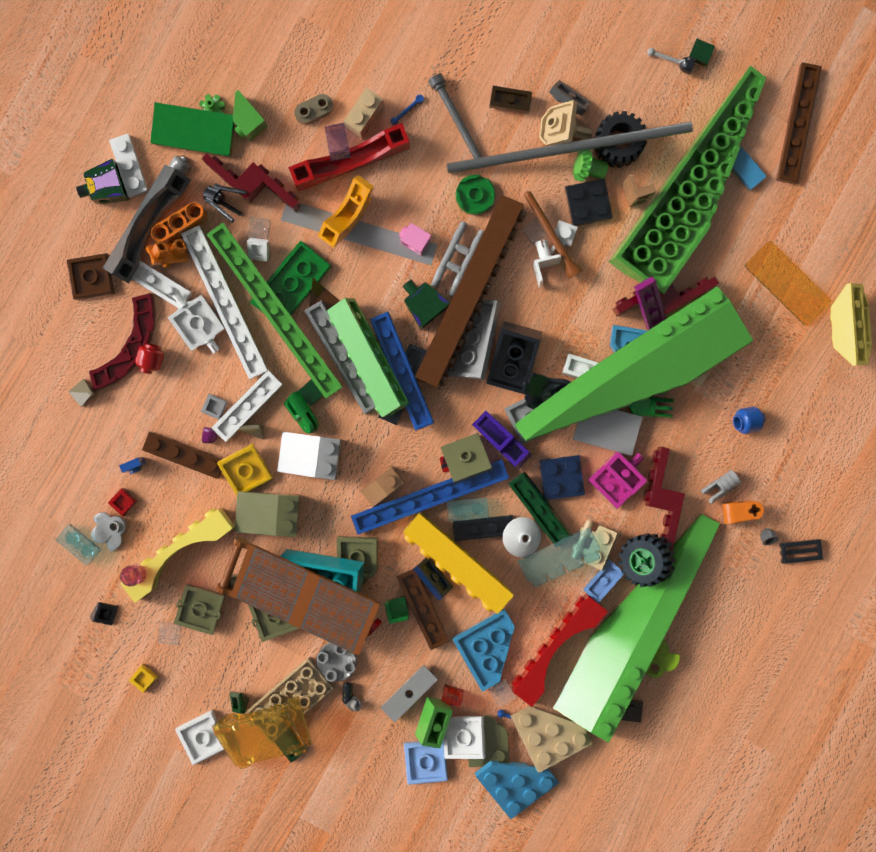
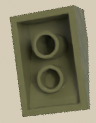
[235,491,299,537]

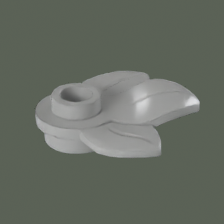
[91,512,127,551]

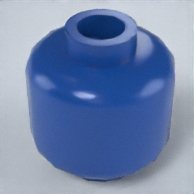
[733,406,765,434]

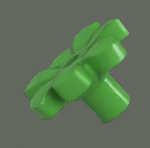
[199,94,225,113]

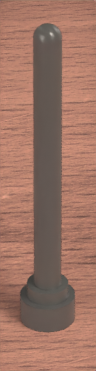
[428,73,482,159]

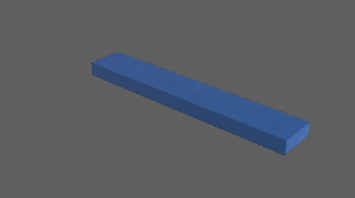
[370,312,434,431]

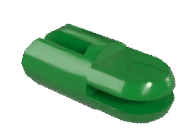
[284,391,319,434]
[629,397,674,418]

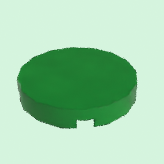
[455,174,495,216]

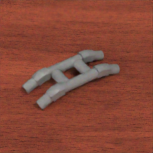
[431,221,484,296]

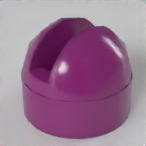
[202,427,218,444]

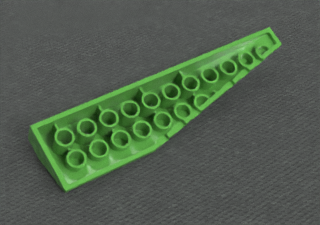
[609,66,766,295]
[514,286,753,442]
[553,514,720,743]

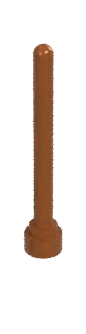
[524,191,583,279]

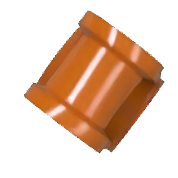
[722,500,764,524]

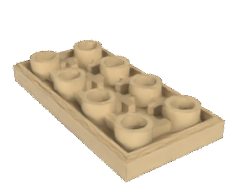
[246,657,334,743]

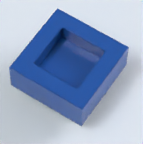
[119,457,146,475]

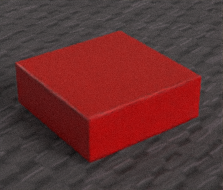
[108,488,138,517]

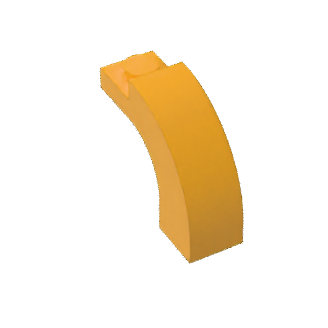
[318,175,374,248]

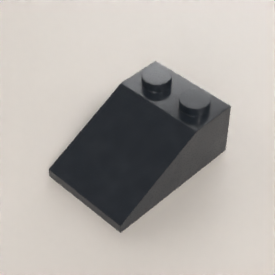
[486,321,543,394]

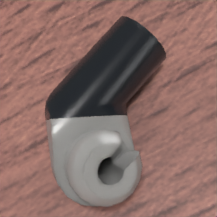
[342,682,362,711]

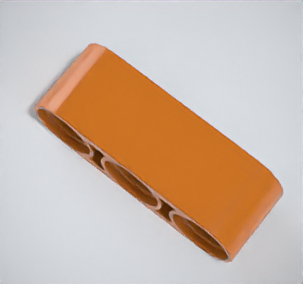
[151,202,208,243]

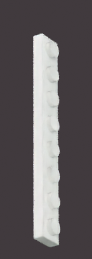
[181,225,268,380]

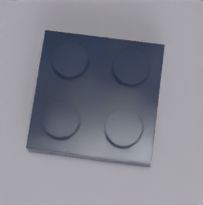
[539,455,585,500]

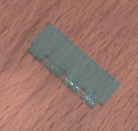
[517,527,600,588]

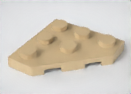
[510,706,592,773]

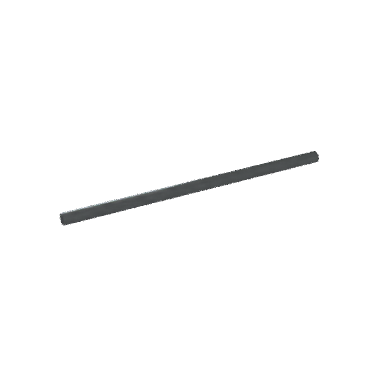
[447,121,693,173]

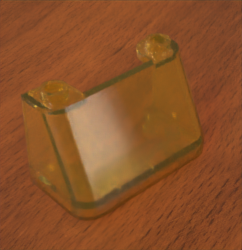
[212,696,312,769]

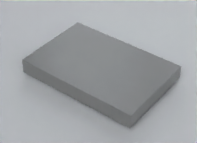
[573,410,643,456]

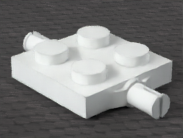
[167,292,225,353]

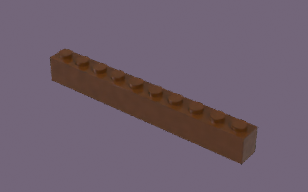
[415,195,526,390]

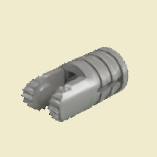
[700,470,742,505]

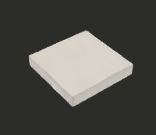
[175,709,230,765]
[444,716,486,759]

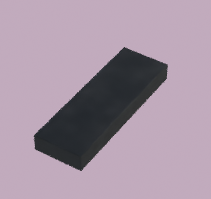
[453,515,513,541]

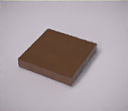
[67,253,115,300]

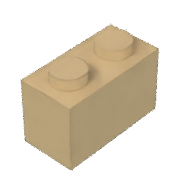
[344,88,384,139]

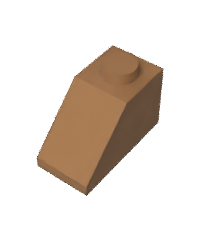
[361,467,404,507]

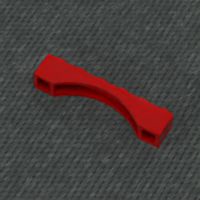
[288,123,410,192]
[511,594,608,707]

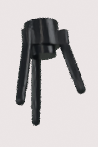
[203,183,247,223]

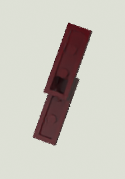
[202,153,301,213]
[612,277,719,316]
[643,447,685,551]

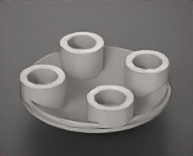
[317,643,357,682]

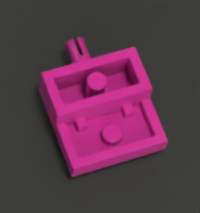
[588,452,647,509]

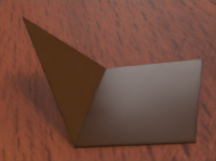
[310,278,340,310]

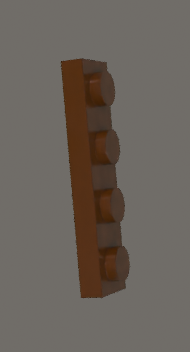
[142,431,222,479]
[397,569,449,650]

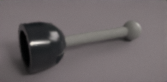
[647,48,696,75]

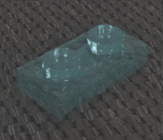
[447,497,489,522]
[56,524,102,566]

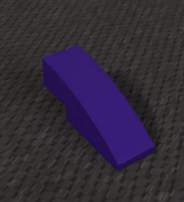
[472,411,532,470]

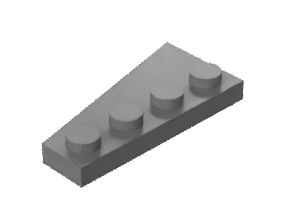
[447,300,501,380]

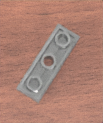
[381,664,438,722]

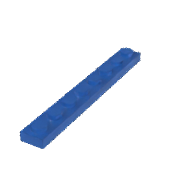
[351,459,509,535]

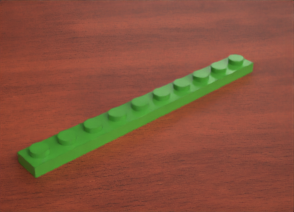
[207,223,342,399]

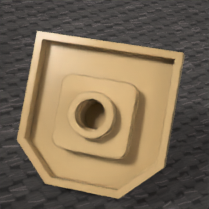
[539,100,592,146]

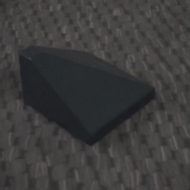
[90,602,118,625]

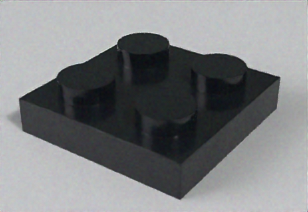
[565,178,613,226]

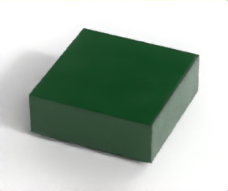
[688,38,715,67]
[297,379,323,407]

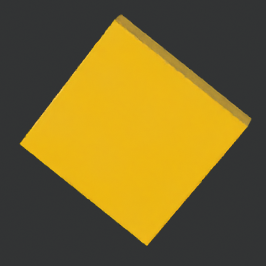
[217,443,273,496]

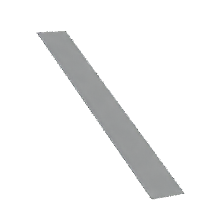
[281,203,438,265]

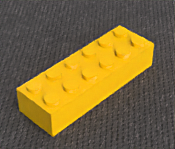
[403,511,514,614]

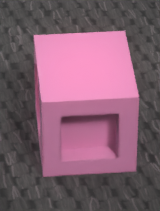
[399,222,431,256]

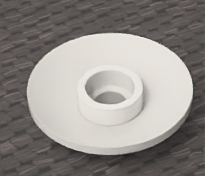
[503,517,541,557]

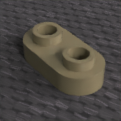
[294,94,333,125]

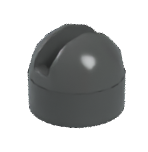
[760,528,779,545]

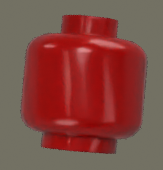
[135,343,165,374]

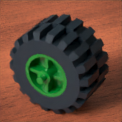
[619,533,676,587]

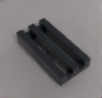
[779,539,823,564]

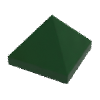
[229,691,249,714]

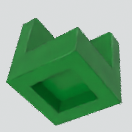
[384,596,410,624]

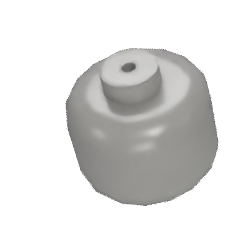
[169,155,191,175]

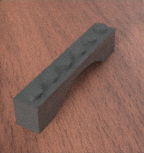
[103,165,191,284]

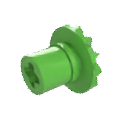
[573,150,608,182]

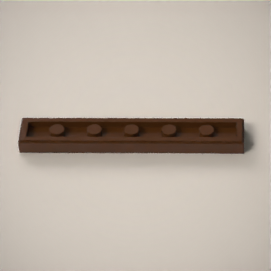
[776,62,822,185]

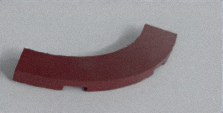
[89,293,156,391]

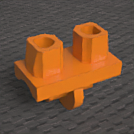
[146,239,188,268]

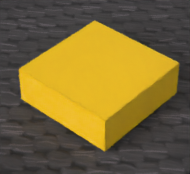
[128,664,158,694]

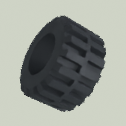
[594,111,647,168]

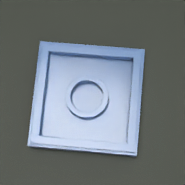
[404,739,448,785]

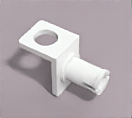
[533,239,561,288]

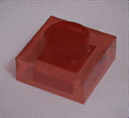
[441,684,464,707]

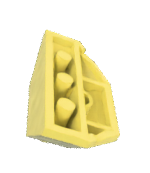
[830,283,872,366]

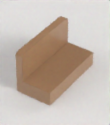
[622,174,656,207]

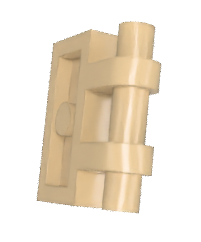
[571,520,619,571]

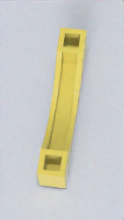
[120,508,235,603]

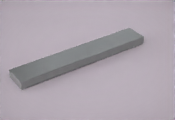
[304,301,375,414]

